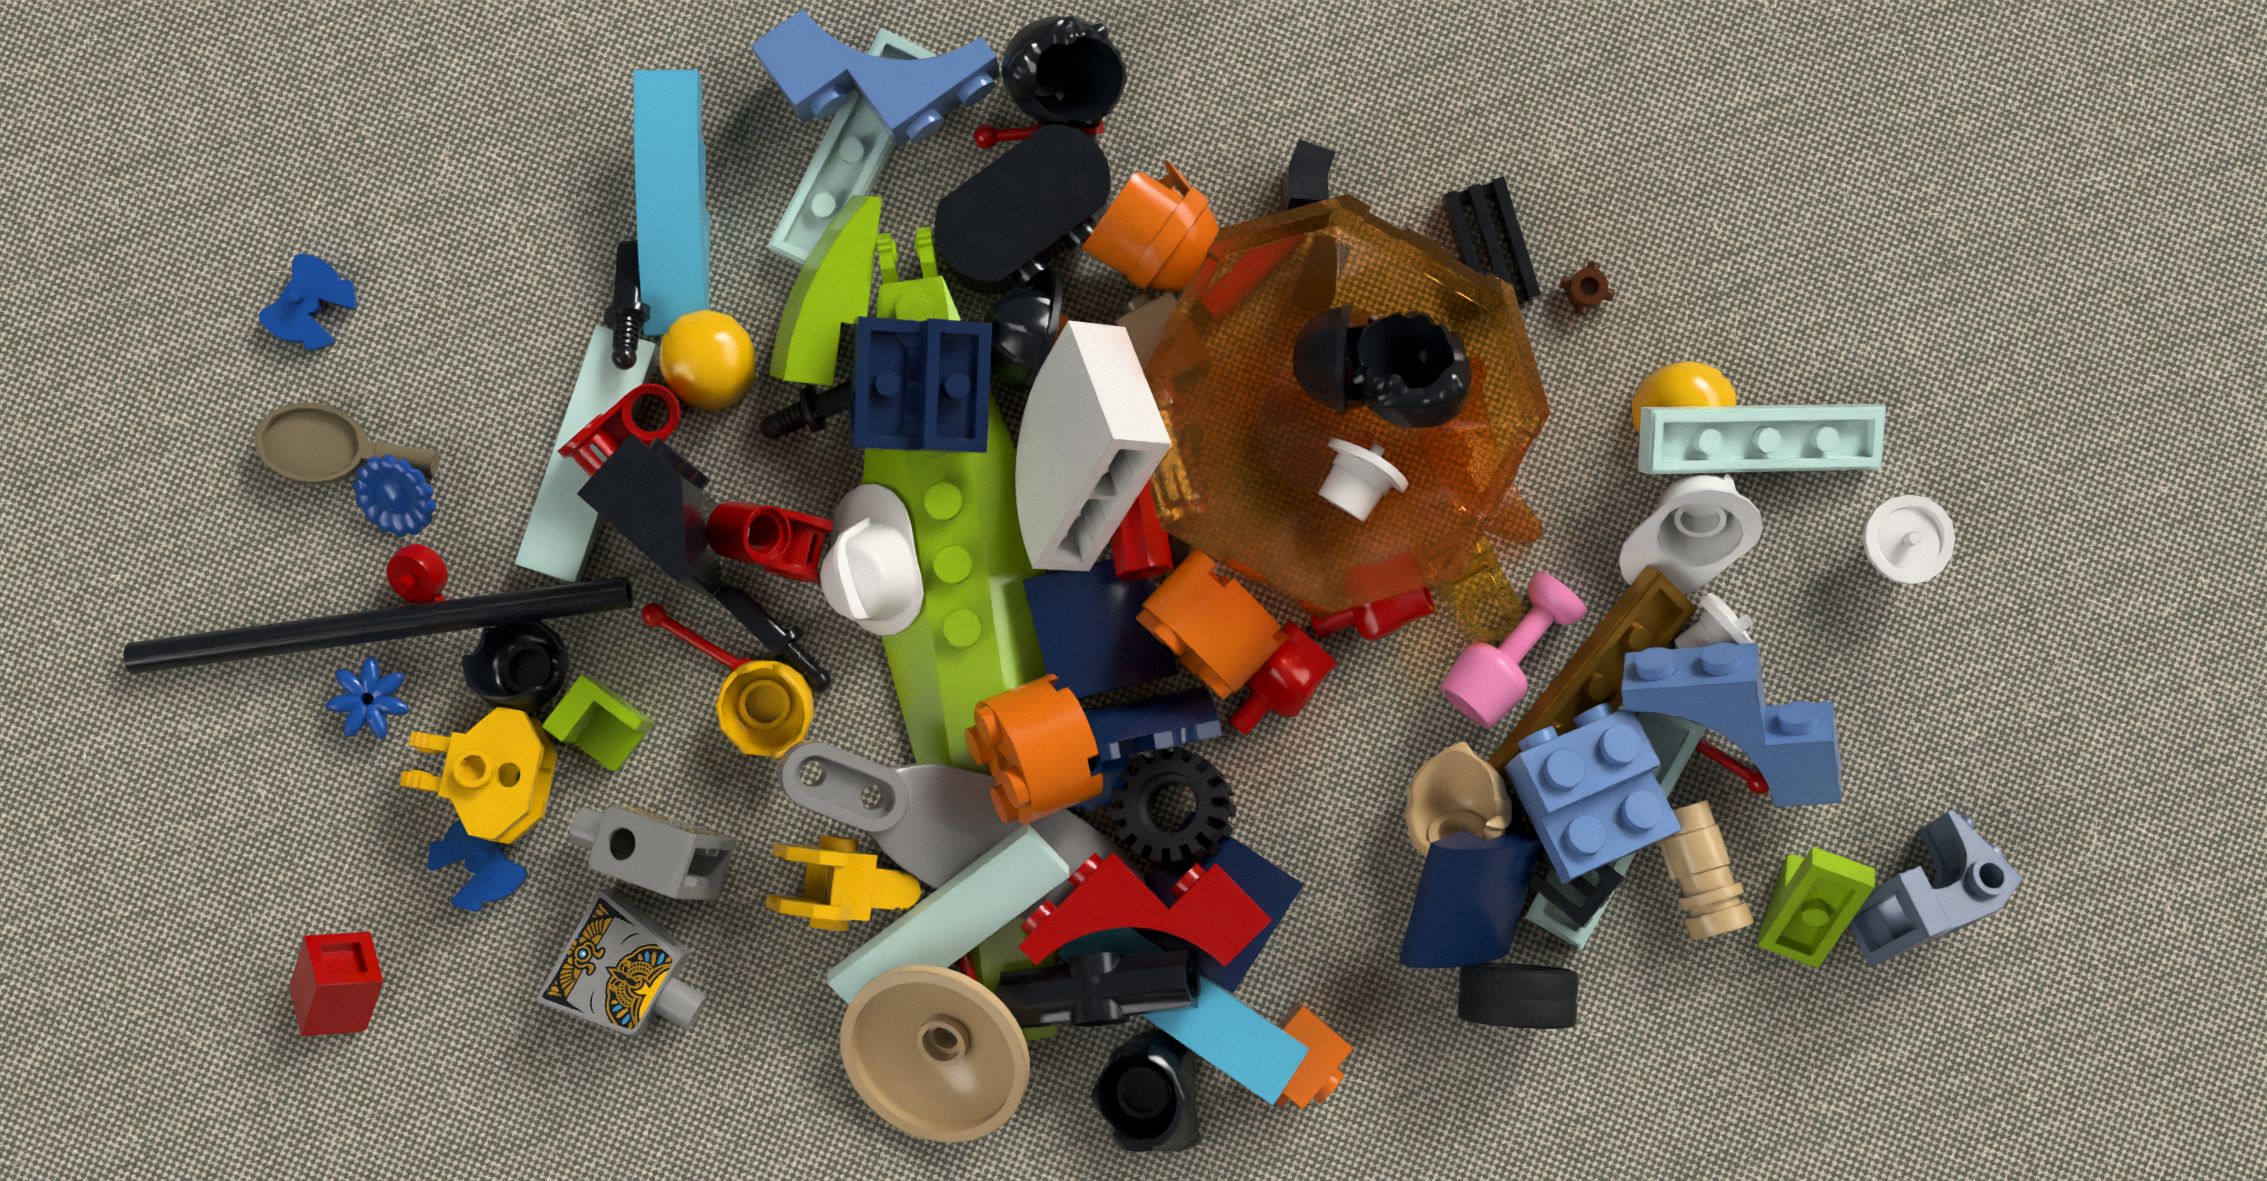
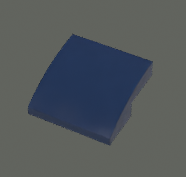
[849,316,992,454]
[1023,559,1179,700]
[1135,810,1304,993]
[1398,829,1541,968]

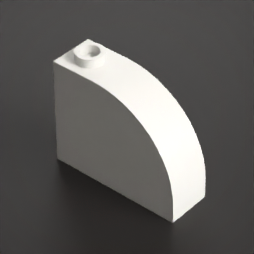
[1015,321,1172,572]

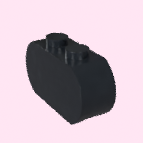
[935,124,1111,295]

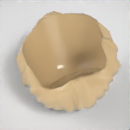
[1403,742,1512,858]

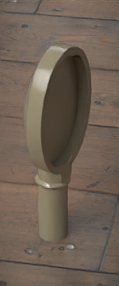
[255,402,439,485]

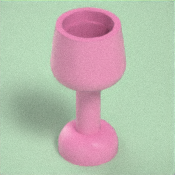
[1440,571,1587,729]

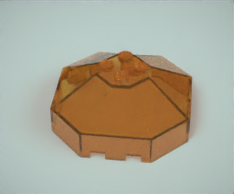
[1143,194,1551,619]

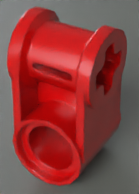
[557,383,680,478]
[707,501,835,585]

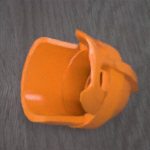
[1081,160,1228,292]

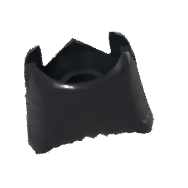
[1090,1029,1201,1152]

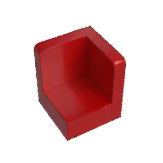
[290,932,383,1037]

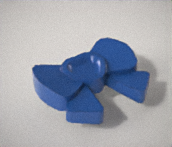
[259,254,358,352]
[427,819,528,912]

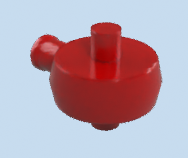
[386,544,448,604]

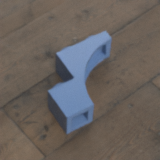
[751,9,1000,148]
[1621,642,1841,807]

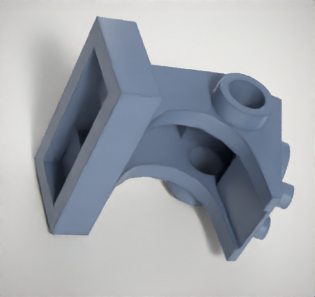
[1849,810,2023,967]

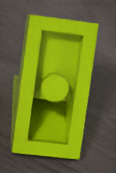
[1758,846,1875,968]

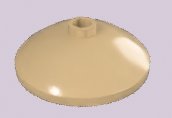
[840,964,1030,1143]

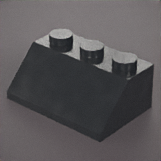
[577,433,722,599]

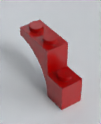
[1018,852,1272,967]

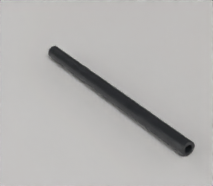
[124,576,633,674]

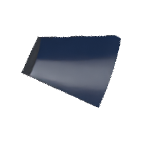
[1083,686,1222,762]

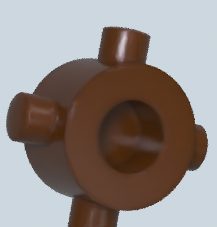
[1559,261,1615,316]

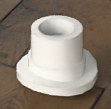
[1317,437,1409,522]
[1862,495,1955,585]
[1674,593,1764,667]

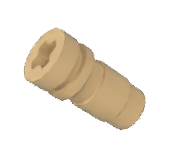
[1659,800,1754,940]

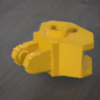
[399,707,558,845]
[766,835,923,931]

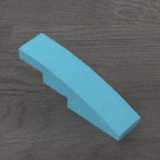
[634,70,710,337]
[1058,927,1309,1105]

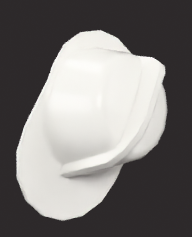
[1619,473,1763,595]
[820,484,924,635]

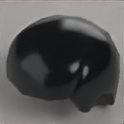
[462,620,569,713]

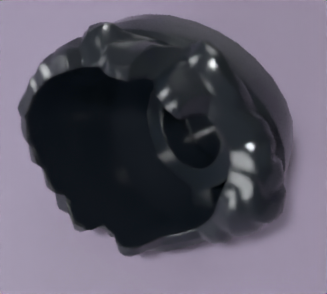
[1002,15,1127,129]
[1351,311,1472,428]

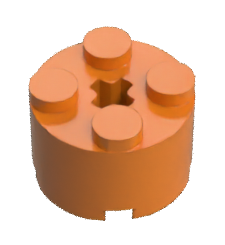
[1135,549,1288,700]
[964,674,1103,825]

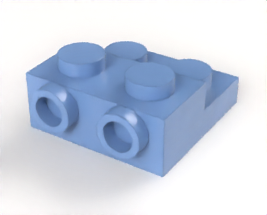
[1504,702,1682,884]

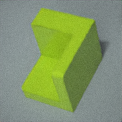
[541,674,655,771]

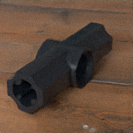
[996,949,1201,1030]

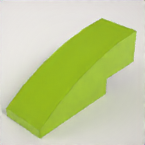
[769,196,882,386]

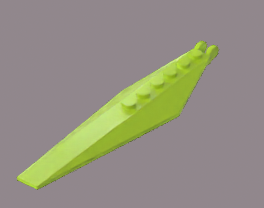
[862,227,1057,1041]

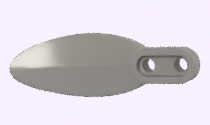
[778,740,1146,920]

